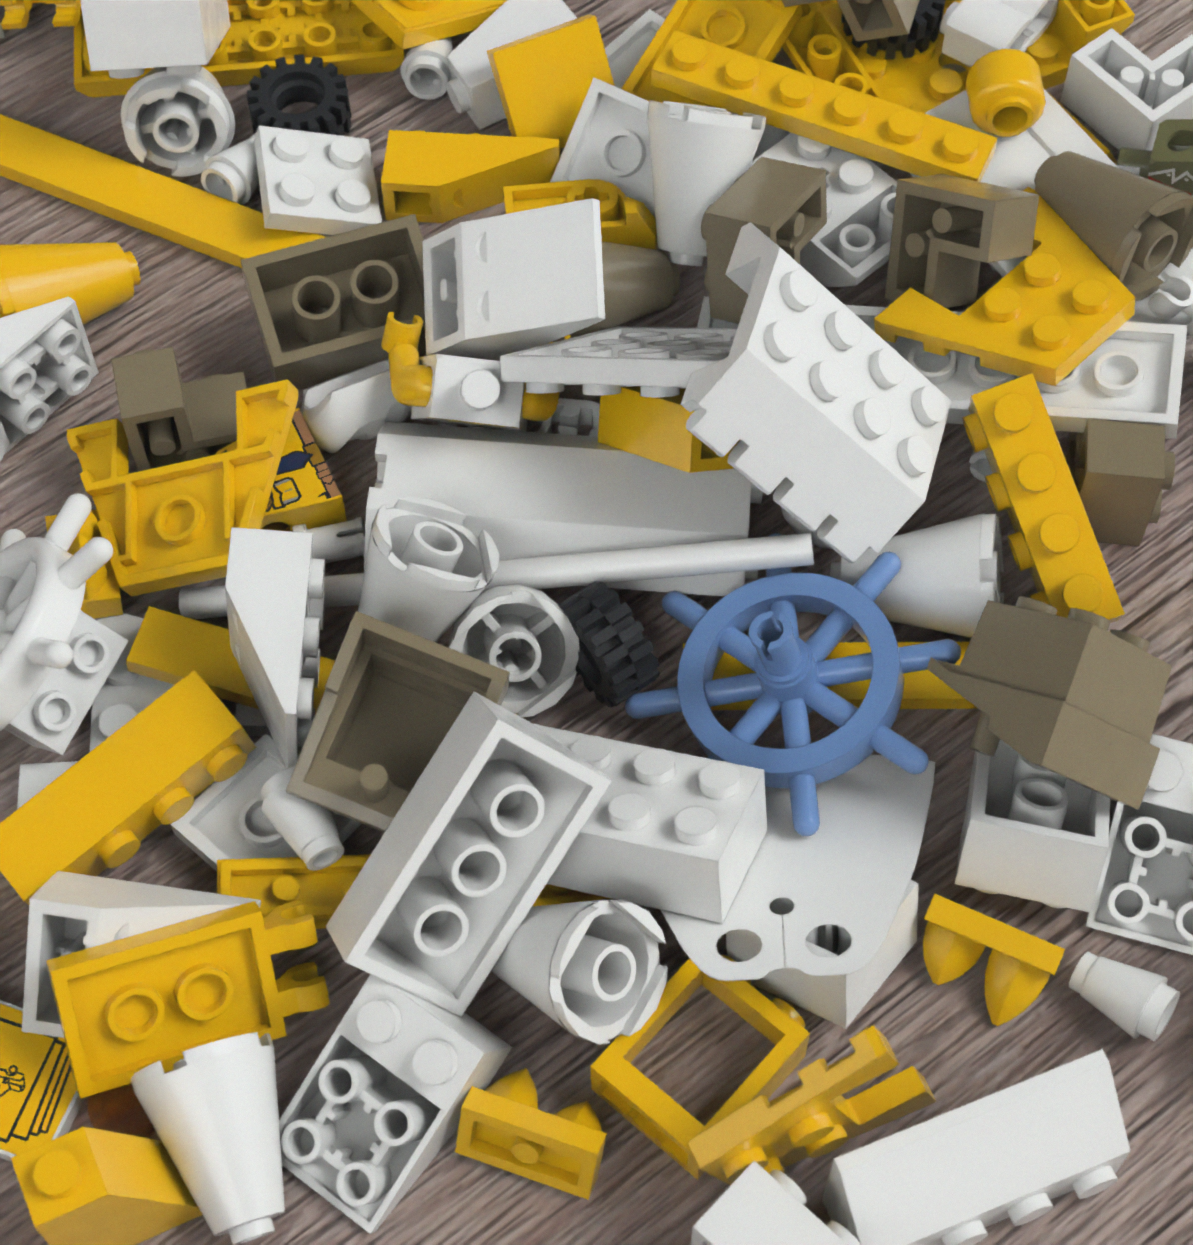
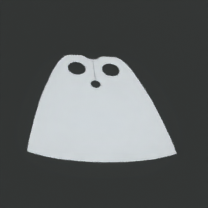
[660,755,935,981]

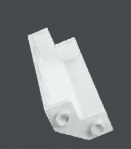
[364,422,763,596]

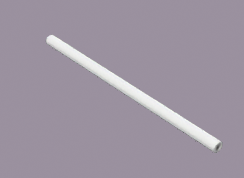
[179,533,814,619]

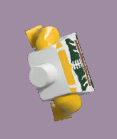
[381,312,571,432]

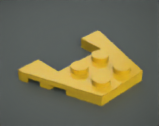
[874,187,1135,386]
[67,379,298,596]
[688,1025,936,1186]

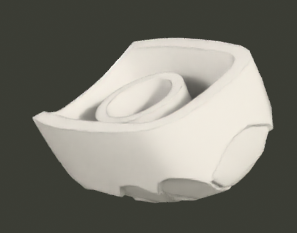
[301,359,412,453]

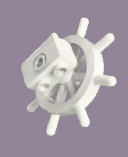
[0,493,128,755]

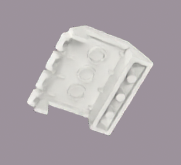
[680,222,952,563]

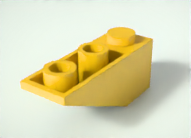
[381,130,560,223]

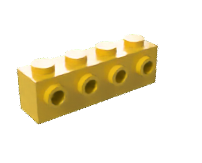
[962,373,1125,623]
[0,670,257,905]

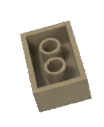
[241,214,426,390]

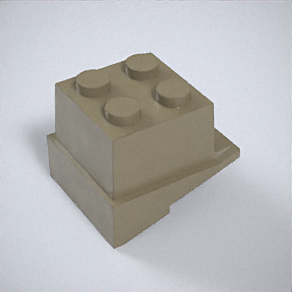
[927,596,1172,810]
[286,611,510,833]

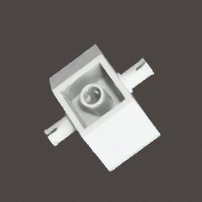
[733,113,897,287]

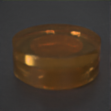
[88,1083,156,1138]

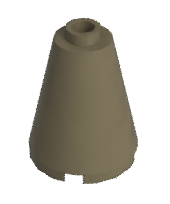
[1034,151,1193,301]
[552,241,680,342]

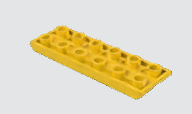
[74,0,405,98]

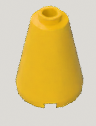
[0,242,141,325]

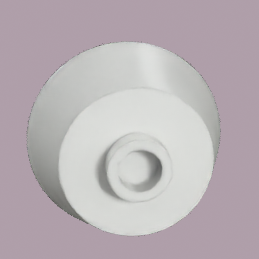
[121,67,235,177]

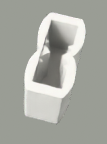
[940,0,1059,67]

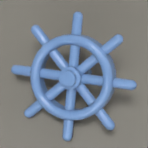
[625,533,961,836]

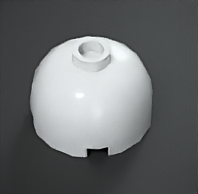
[448,584,579,717]

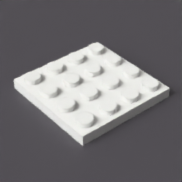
[500,326,737,398]

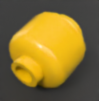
[966,49,1046,137]

